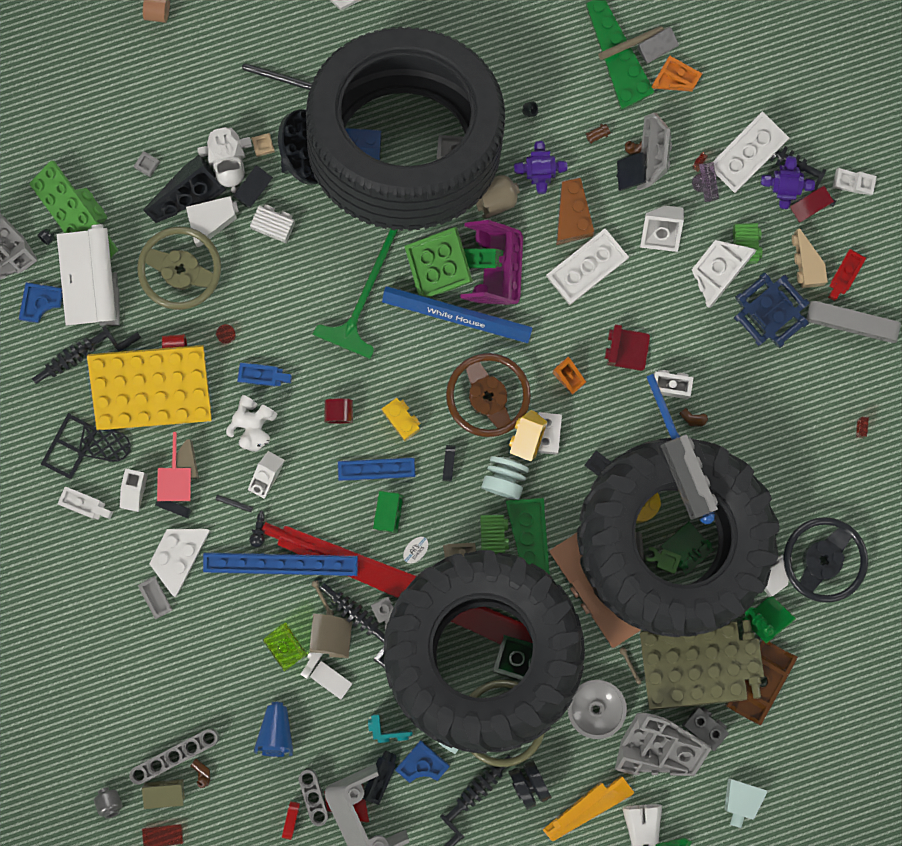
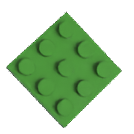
[404,227,473,298]

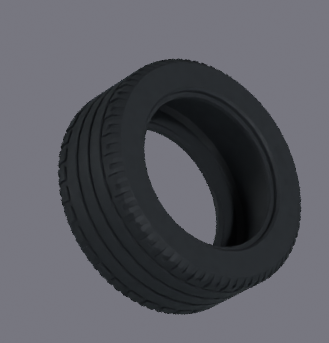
[306,27,505,231]

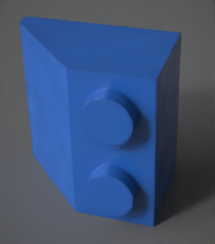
[345,128,382,160]

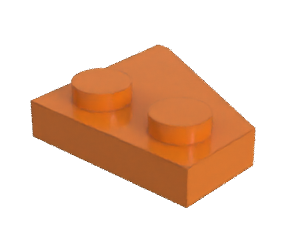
[652,55,702,91]

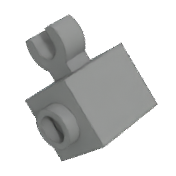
[371,597,393,630]

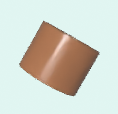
[143,0,170,23]

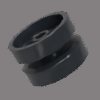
[508,759,552,810]

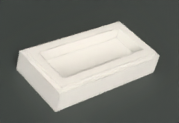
[310,661,353,699]

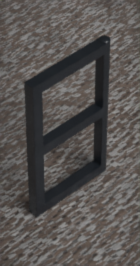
[41,413,96,480]

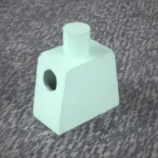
[725,778,767,828]

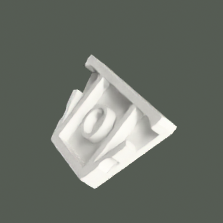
[692,240,757,308]
[149,529,210,597]

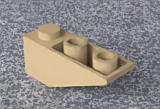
[792,229,828,288]

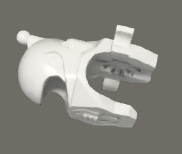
[198,127,252,193]

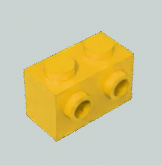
[381,398,421,442]

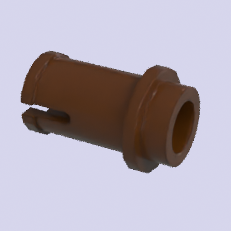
[585,124,611,144]

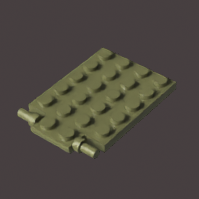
[640,620,764,710]

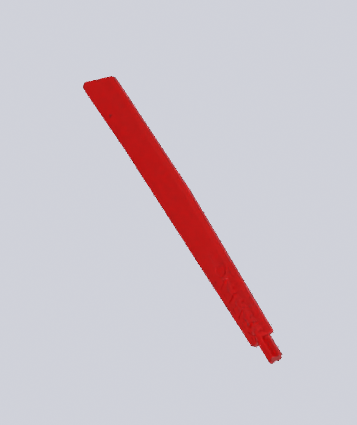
[262,522,533,645]

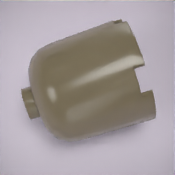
[476,175,520,219]

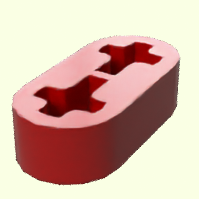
[282,801,300,840]

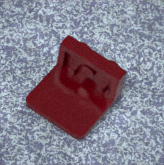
[604,324,650,371]

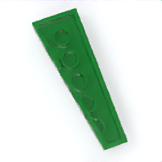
[586,0,655,111]
[506,498,550,575]

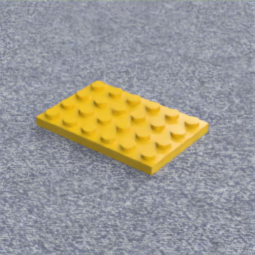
[87,345,212,430]

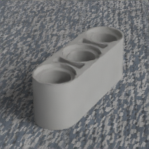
[299,769,329,826]

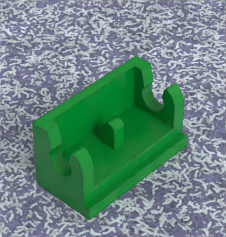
[464,249,503,268]
[373,491,404,534]

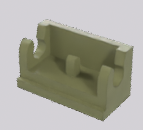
[142,779,185,809]

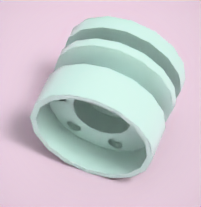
[481,456,529,500]

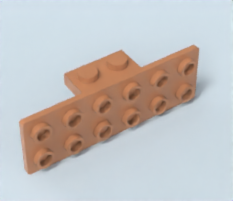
[549,533,640,648]

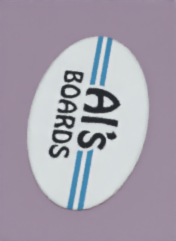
[403,537,428,563]

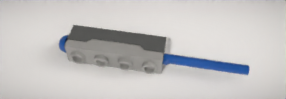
[647,374,718,524]

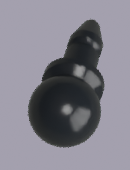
[249,510,265,547]

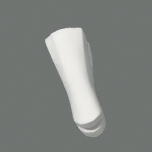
[623,804,662,846]

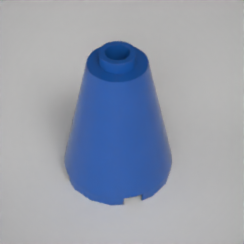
[254,702,293,757]

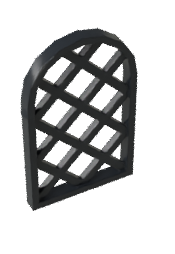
[78,425,130,462]

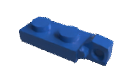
[237,363,292,387]

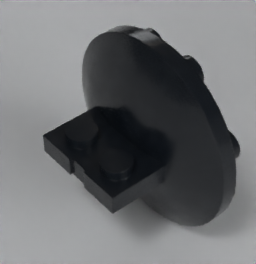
[278,109,318,185]

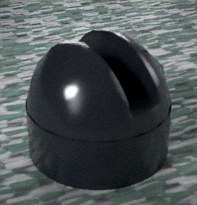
[522,102,538,117]
[37,228,54,245]

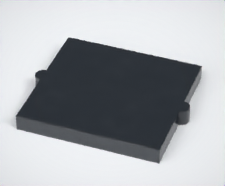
[616,152,647,191]

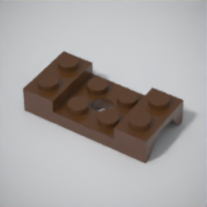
[724,639,798,726]

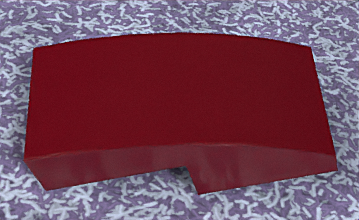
[790,186,834,223]

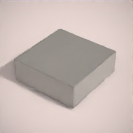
[133,151,160,177]

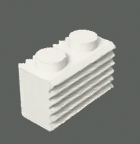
[250,205,295,243]

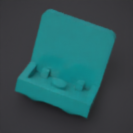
[368,714,413,743]

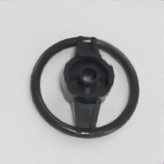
[783,517,868,603]

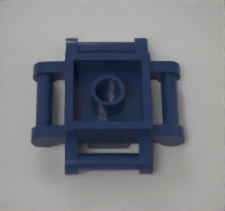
[734,272,810,348]

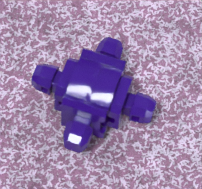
[514,141,567,194]
[761,156,815,209]

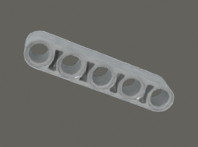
[806,301,901,343]
[129,729,220,784]

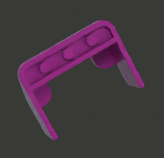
[460,220,523,305]

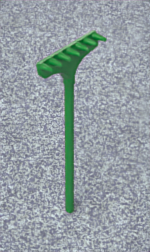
[312,228,398,360]

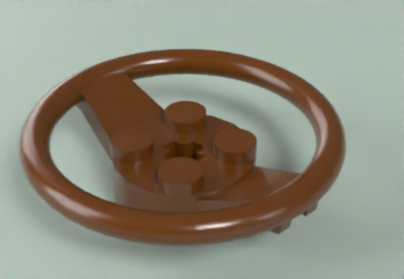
[446,353,531,437]

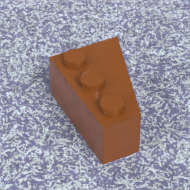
[556,178,594,245]

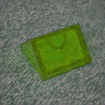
[263,622,309,672]

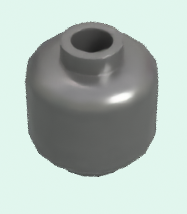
[94,787,122,819]

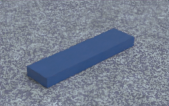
[338,458,415,481]

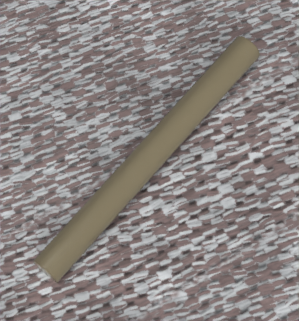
[598,26,664,60]

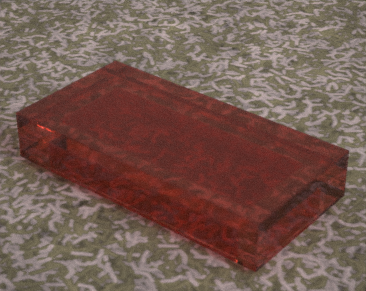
[142,824,184,846]

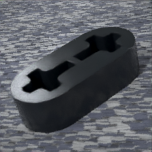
[442,445,456,482]
[155,501,192,519]

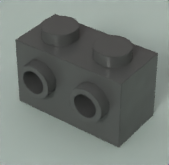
[682,707,729,751]

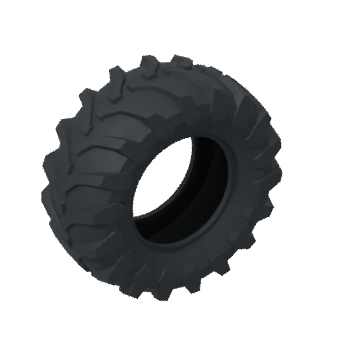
[577,437,779,637]
[383,550,585,754]

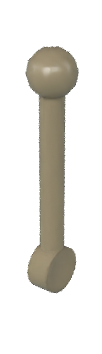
[312,580,334,616]
[620,647,642,685]

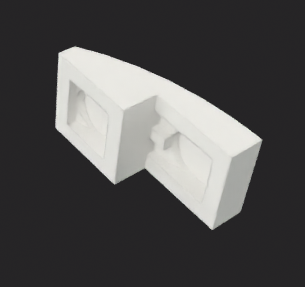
[833,168,877,195]

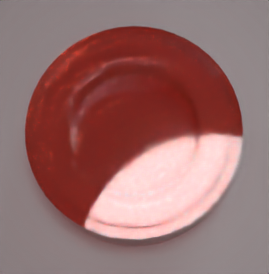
[216,324,236,344]

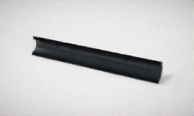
[215,495,253,512]

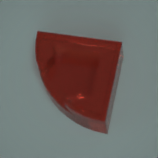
[693,152,708,172]

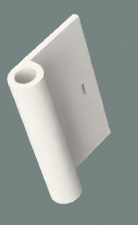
[57,224,116,325]

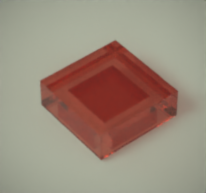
[856,417,869,438]

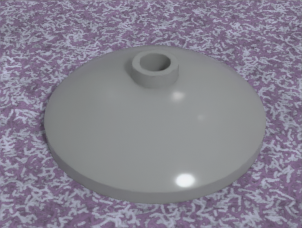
[568,680,627,739]

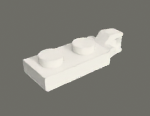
[58,487,113,520]

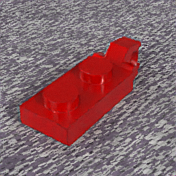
[828,249,866,301]

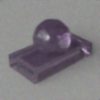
[692,162,719,202]

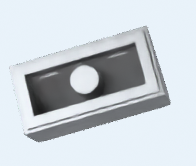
[637,27,679,64]

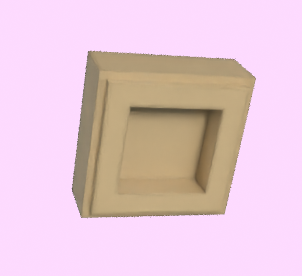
[251,133,275,157]

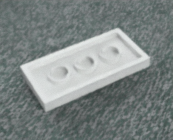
[708,111,790,193]
[546,229,629,305]

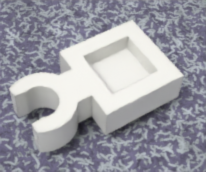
[300,652,324,678]

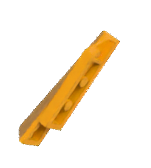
[542,775,634,841]

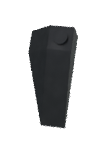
[143,155,226,223]

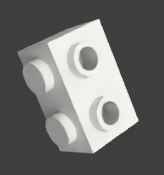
[650,370,693,399]
[538,412,562,455]

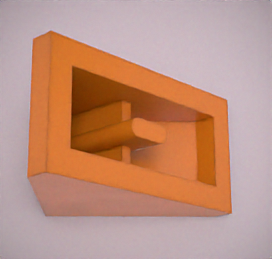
[553,357,586,395]

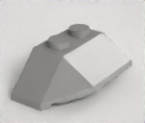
[637,113,672,190]

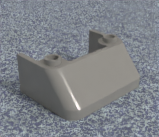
[325,764,409,846]

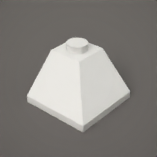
[640,206,684,252]

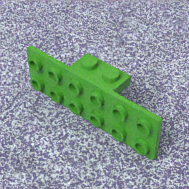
[30,161,118,259]

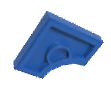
[19,282,63,323]
[395,740,450,783]

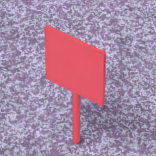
[157,432,191,501]

